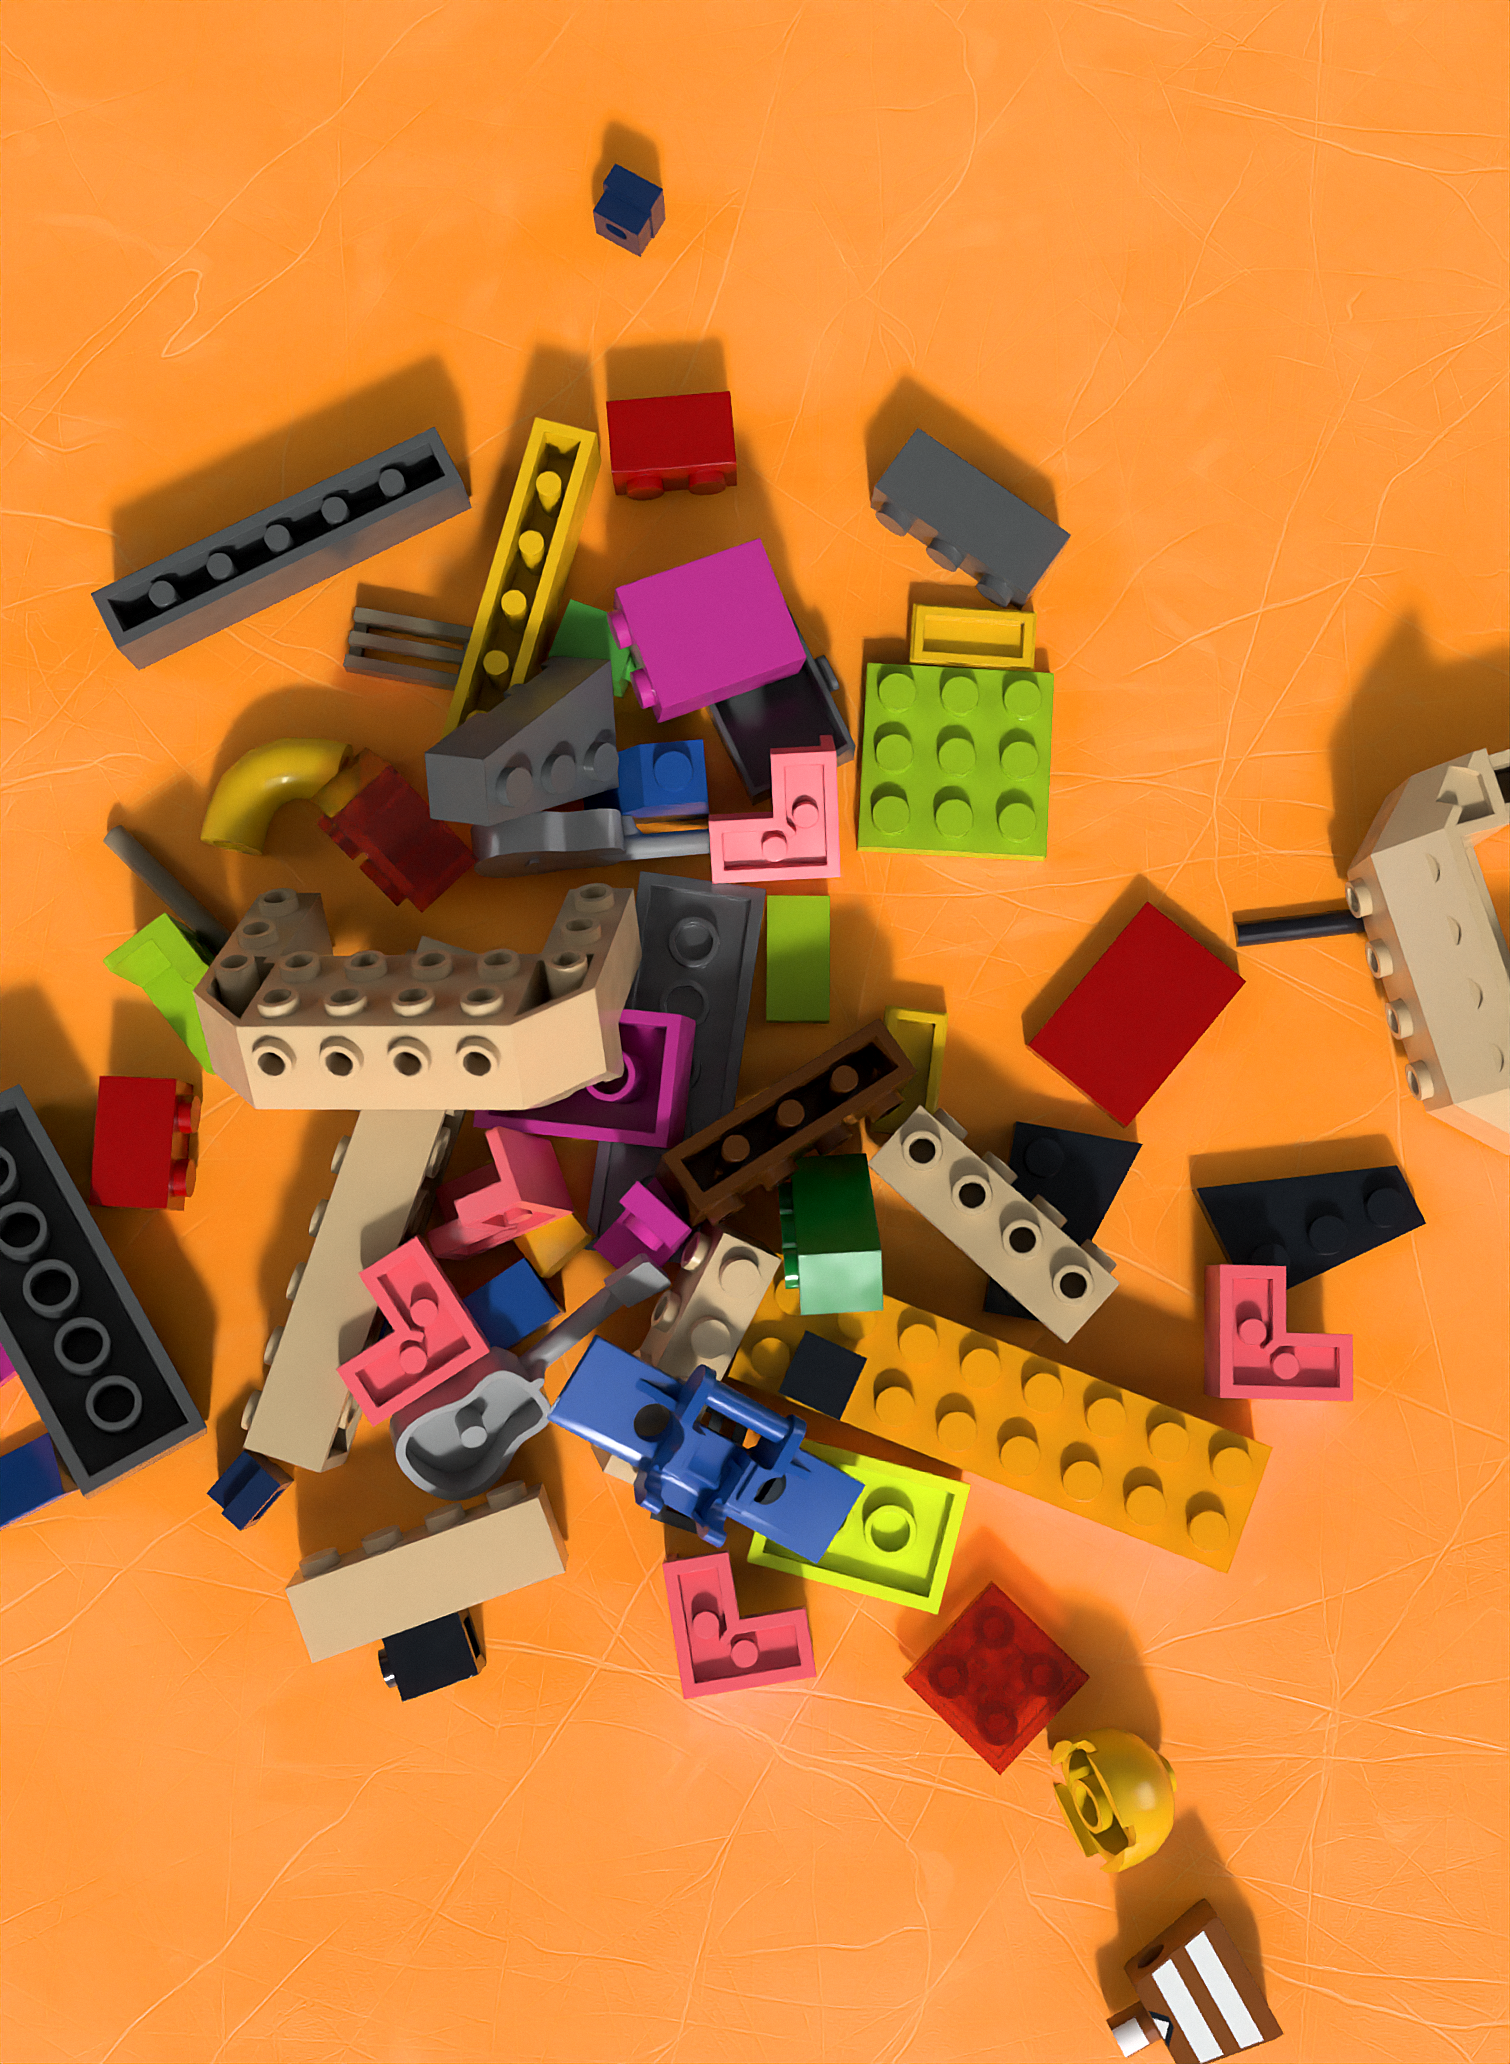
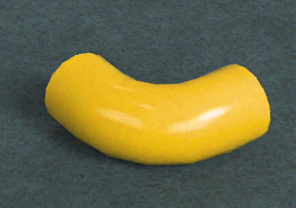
[200,737,354,855]

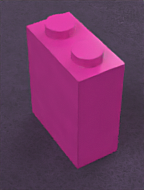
[607,538,807,723]

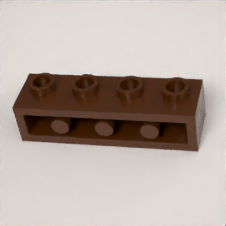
[654,1018,917,1229]

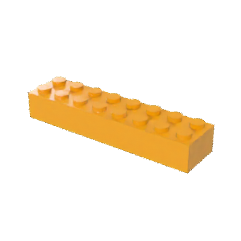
[728,1252,1273,1574]

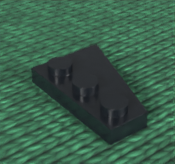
[982,1121,1143,1322]
[1192,1165,1427,1290]

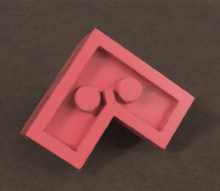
[709,735,841,884]
[426,1126,575,1261]
[336,1234,490,1427]
[1204,1264,1353,1401]
[662,1549,817,1699]

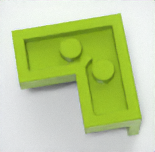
[103,912,216,1075]

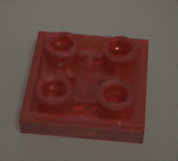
[902,1580,1090,1775]

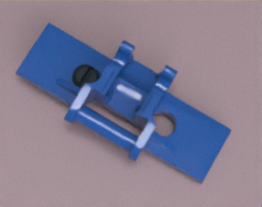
[546,1334,865,1564]

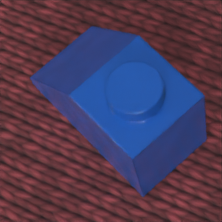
[583,739,710,825]

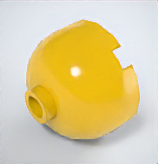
[1051,1727,1177,1874]

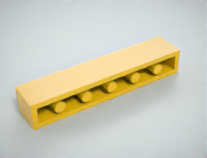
[440,417,602,741]

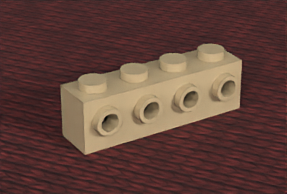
[867,1105,1120,1343]
[590,1219,782,1485]
[285,1480,569,1664]

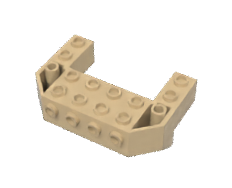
[1345,748,1510,1155]
[193,883,642,1110]

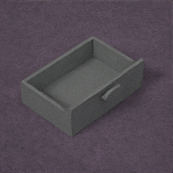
[705,604,856,806]

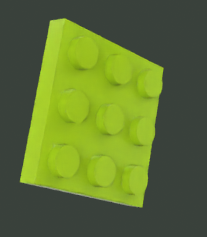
[857,663,1054,862]

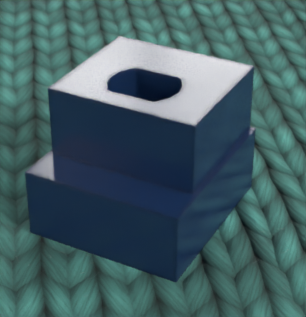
[593,163,666,257]
[206,1449,294,1531]

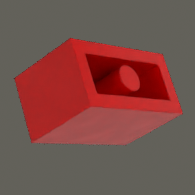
[606,391,737,501]
[89,1075,201,1211]

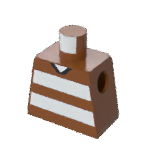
[1106,1898,1284,2064]

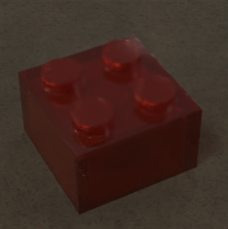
[310,747,479,913]

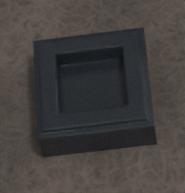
[778,1330,867,1421]

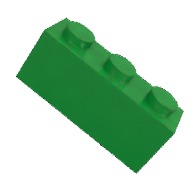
[778,1153,883,1315]

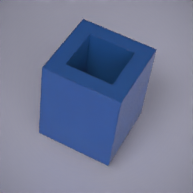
[462,1258,566,1351]

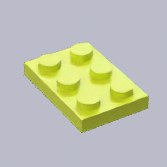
[747,1438,971,1615]

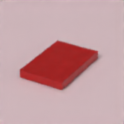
[1025,901,1247,1129]

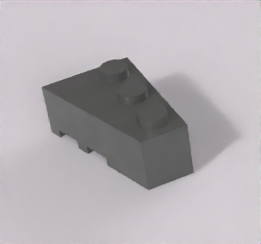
[424,656,619,826]

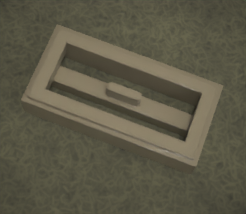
[343,607,473,691]

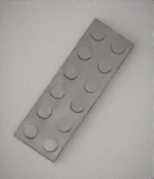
[583,871,766,1263]

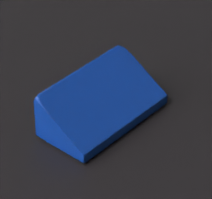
[0,1432,80,1531]

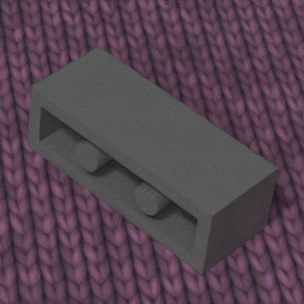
[870,428,1071,610]

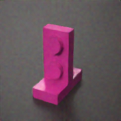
[592,1177,705,1269]

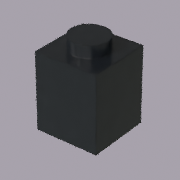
[378,1608,487,1702]

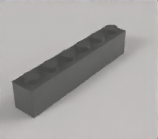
[91,426,472,670]

